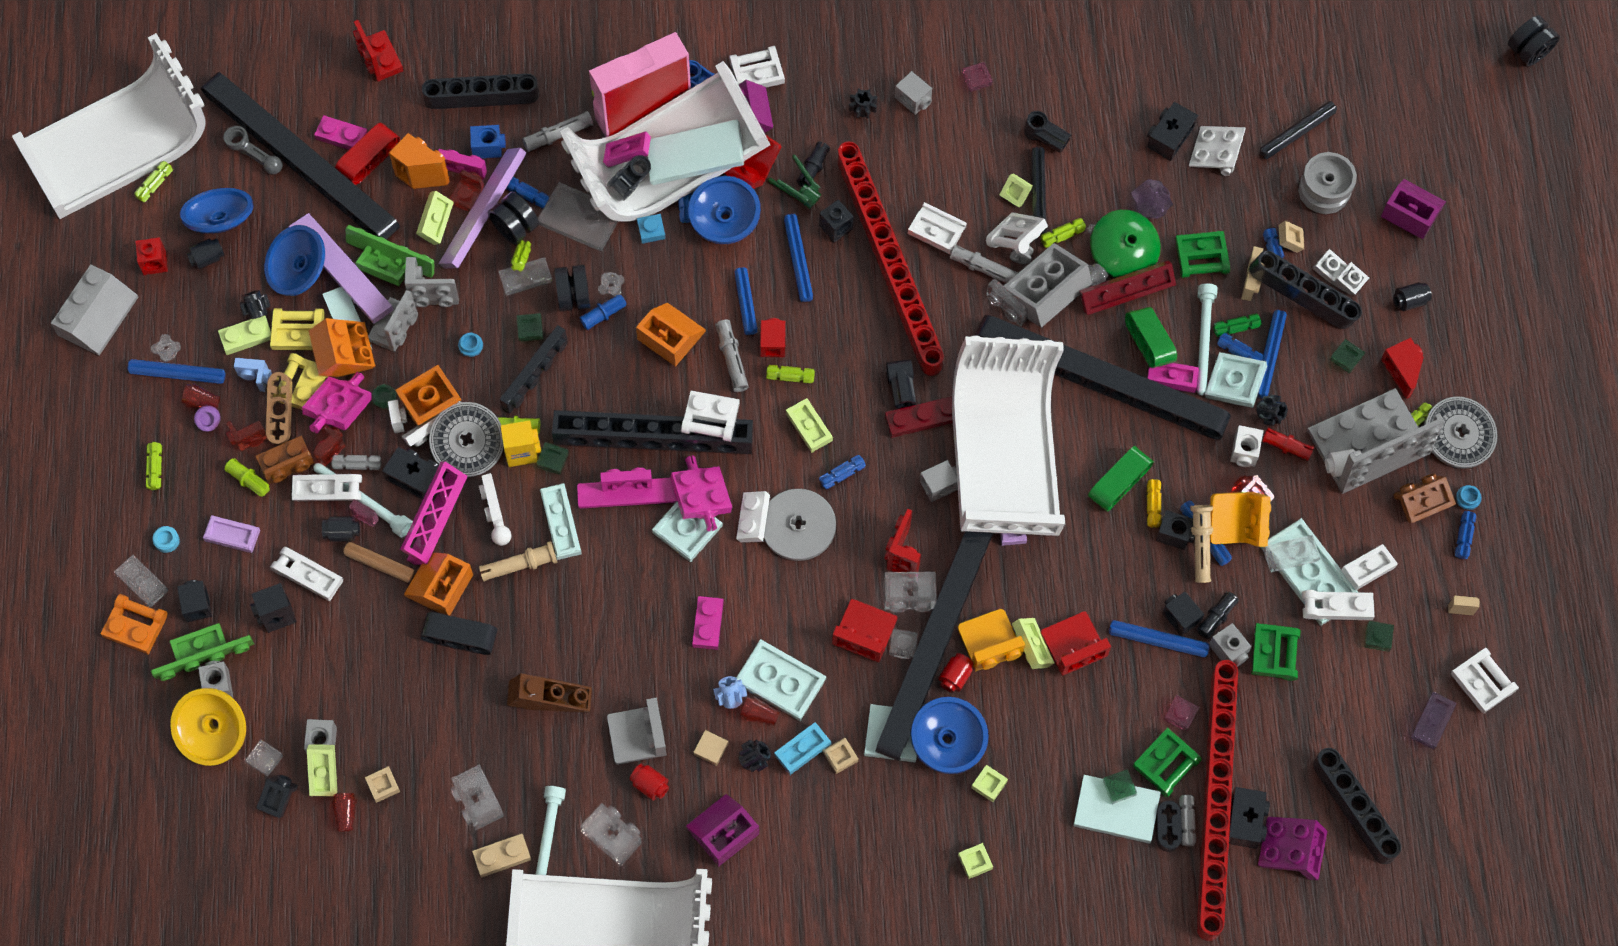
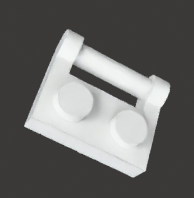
[729,46,785,87]
[986,213,1048,253]
[681,391,740,442]
[1450,648,1519,714]

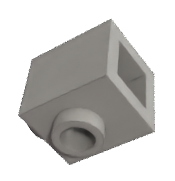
[1209,623,1251,667]

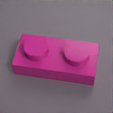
[314,115,368,150]
[603,131,651,168]
[439,149,487,180]
[1147,363,1199,393]
[692,596,724,650]

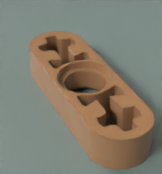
[266,372,292,445]

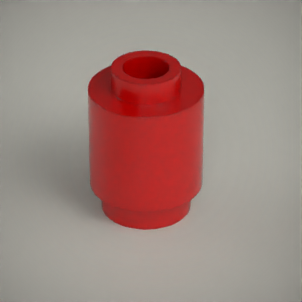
[938,653,974,693]
[629,763,669,801]

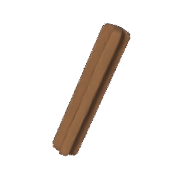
[343,542,414,583]

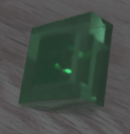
[517,313,543,341]
[1330,339,1365,374]
[536,442,569,475]
[1364,621,1394,652]
[1103,769,1137,804]

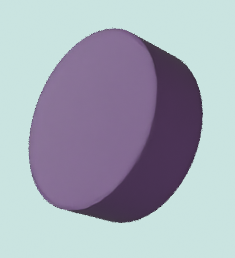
[194,405,221,431]

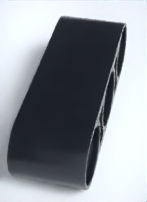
[420,612,498,655]

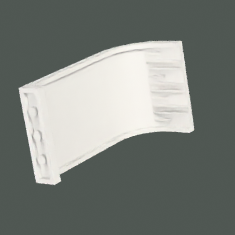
[12,33,206,219]
[560,61,770,221]
[952,336,1065,536]
[506,869,712,946]

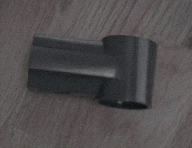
[1024,111,1071,153]
[886,359,916,409]

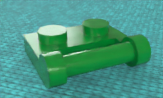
[1175,231,1230,278]
[1251,623,1301,681]
[1133,727,1202,797]

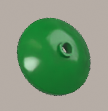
[1090,210,1161,278]

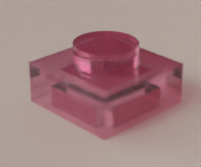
[1164,695,1199,731]

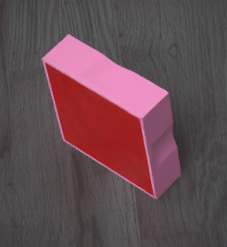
[589,32,691,137]

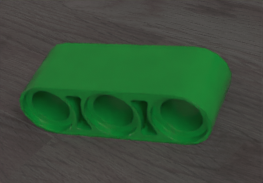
[1125,307,1177,368]
[1088,446,1154,512]

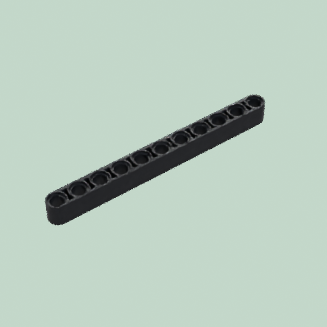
[200,72,400,240]
[975,315,1231,440]
[875,531,994,761]

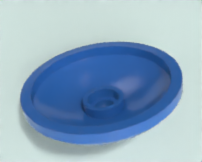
[688,176,761,244]
[180,188,253,233]
[264,225,325,296]
[911,697,988,774]

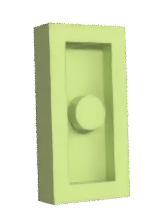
[416,191,454,245]
[218,316,271,355]
[786,398,833,453]
[1012,618,1054,669]
[307,744,337,796]

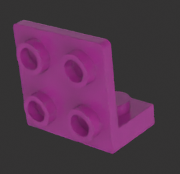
[1258,817,1327,880]

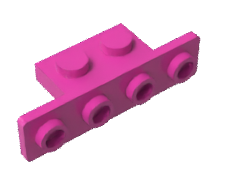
[577,468,677,508]

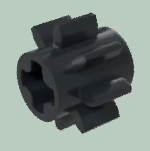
[849,88,877,119]
[239,290,271,319]
[1256,395,1288,426]
[738,739,771,772]

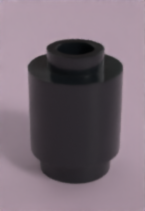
[187,238,225,269]
[1393,282,1432,312]
[322,516,360,542]

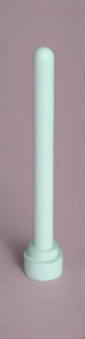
[1197,284,1217,395]
[313,463,413,538]
[536,786,566,875]

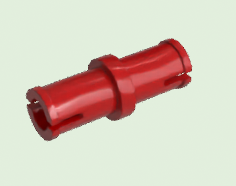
[1262,427,1314,461]

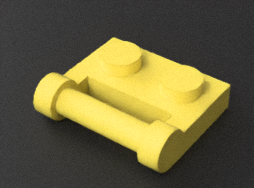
[270,308,324,350]
[273,353,329,410]

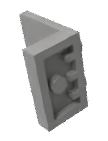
[405,257,459,307]
[368,290,418,352]
[607,697,667,764]

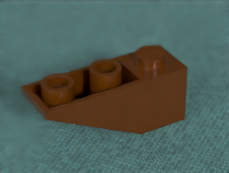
[507,673,592,713]

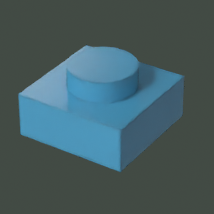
[637,214,665,243]

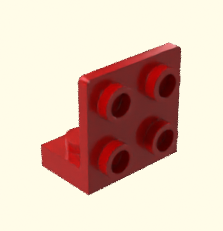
[352,20,404,81]
[724,134,781,189]
[885,509,921,581]
[832,599,898,663]
[1041,611,1111,676]

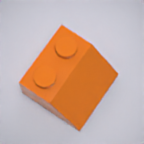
[395,365,461,426]

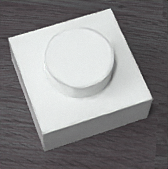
[388,400,407,433]

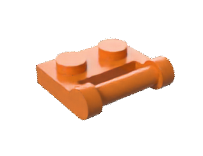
[101,594,168,655]

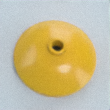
[171,688,246,766]

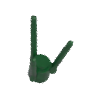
[768,155,822,209]

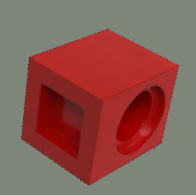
[135,237,168,275]
[761,318,785,357]

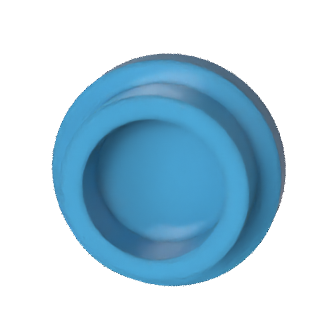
[458,333,483,357]
[1456,485,1481,510]

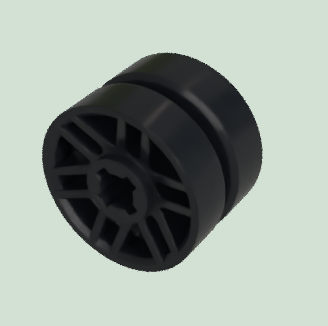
[1508,15,1560,66]
[487,192,540,245]
[554,264,590,312]

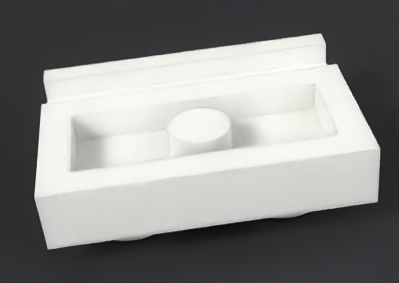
[908,202,967,254]

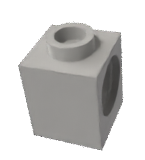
[895,71,932,115]
[920,460,958,502]
[198,661,233,698]
[304,719,337,754]

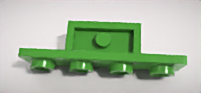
[345,225,434,286]
[151,623,254,681]

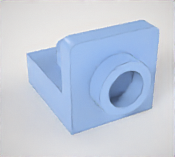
[234,358,272,392]

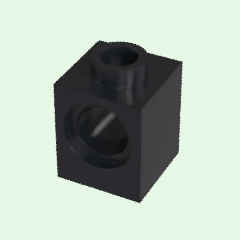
[819,200,853,242]
[1156,510,1195,550]
[177,580,212,623]
[1162,591,1204,636]

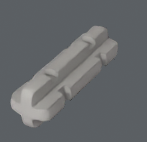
[332,455,381,470]
[1179,795,1196,846]

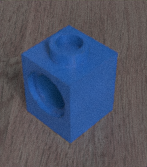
[470,125,506,158]

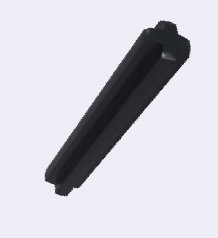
[1259,101,1337,159]
[1031,147,1046,234]

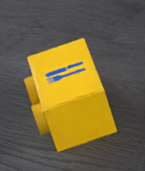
[500,420,541,467]

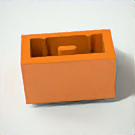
[389,133,450,189]
[636,303,706,367]
[309,318,375,377]
[404,552,473,616]

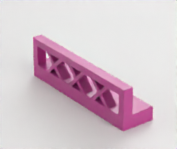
[400,461,468,565]

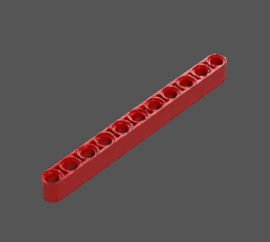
[838,142,944,376]
[1197,660,1238,941]

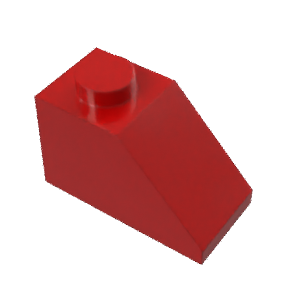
[1381,338,1424,399]

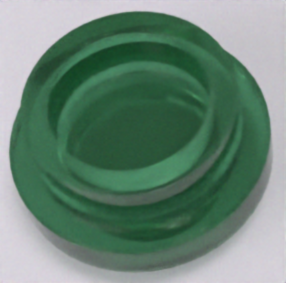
[372,384,397,409]

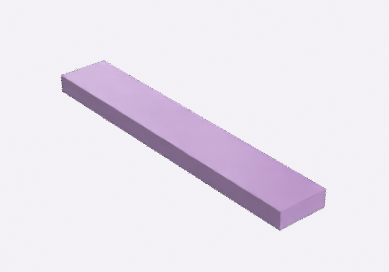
[439,148,526,269]
[289,213,393,324]

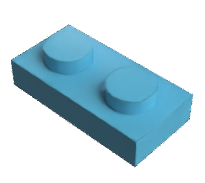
[774,722,831,775]

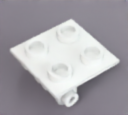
[1189,126,1245,176]

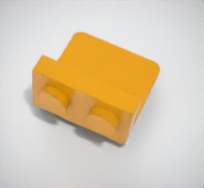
[1210,492,1271,547]
[958,609,1025,672]

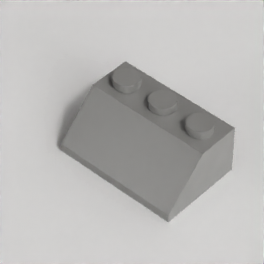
[1003,243,1092,328]
[51,265,138,356]

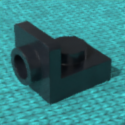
[256,774,298,818]

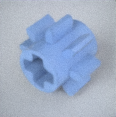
[713,676,747,709]

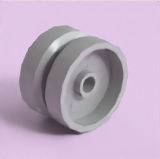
[1298,152,1357,214]

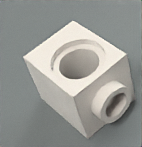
[1230,425,1263,467]

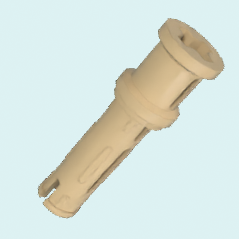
[1190,505,1214,583]
[479,541,557,581]

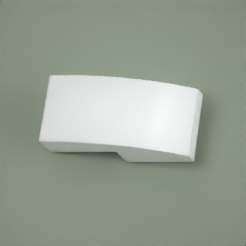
[1312,249,1369,296]

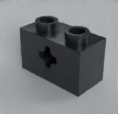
[1147,102,1198,161]
[382,447,444,500]
[250,583,297,633]
[1229,787,1270,849]

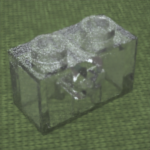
[884,572,937,613]
[450,764,504,830]
[580,803,642,866]

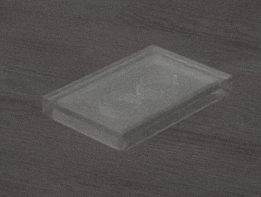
[538,182,618,252]

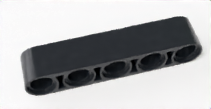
[422,73,539,109]
[1249,251,1362,329]
[1313,748,1401,864]

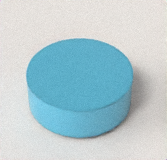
[152,526,180,553]

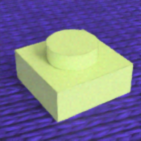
[999,173,1033,207]
[971,765,1008,802]
[958,843,993,879]

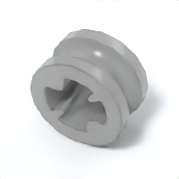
[1010,246,1034,264]

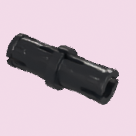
[796,141,830,187]
[1196,591,1239,639]

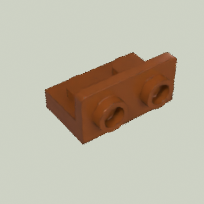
[256,435,315,484]
[1393,473,1456,523]

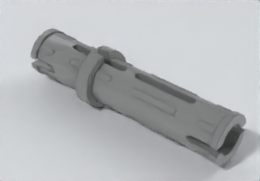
[522,111,593,152]
[950,245,1018,283]
[715,320,749,392]

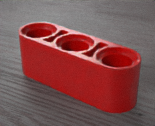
[335,123,400,185]

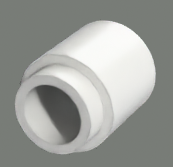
[1325,449,1362,477]

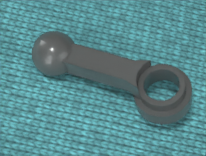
[223,126,283,175]

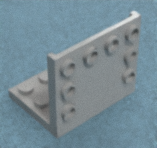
[1307,388,1445,494]

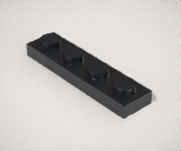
[500,325,568,414]

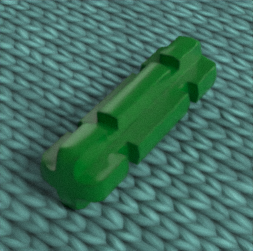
[1213,313,1261,337]

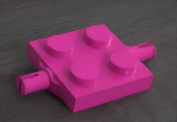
[302,372,372,433]
[670,456,732,532]

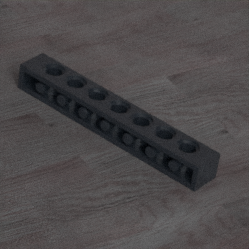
[552,410,753,454]

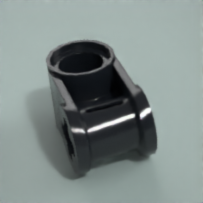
[606,155,651,201]

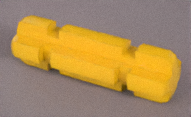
[1147,479,1162,528]

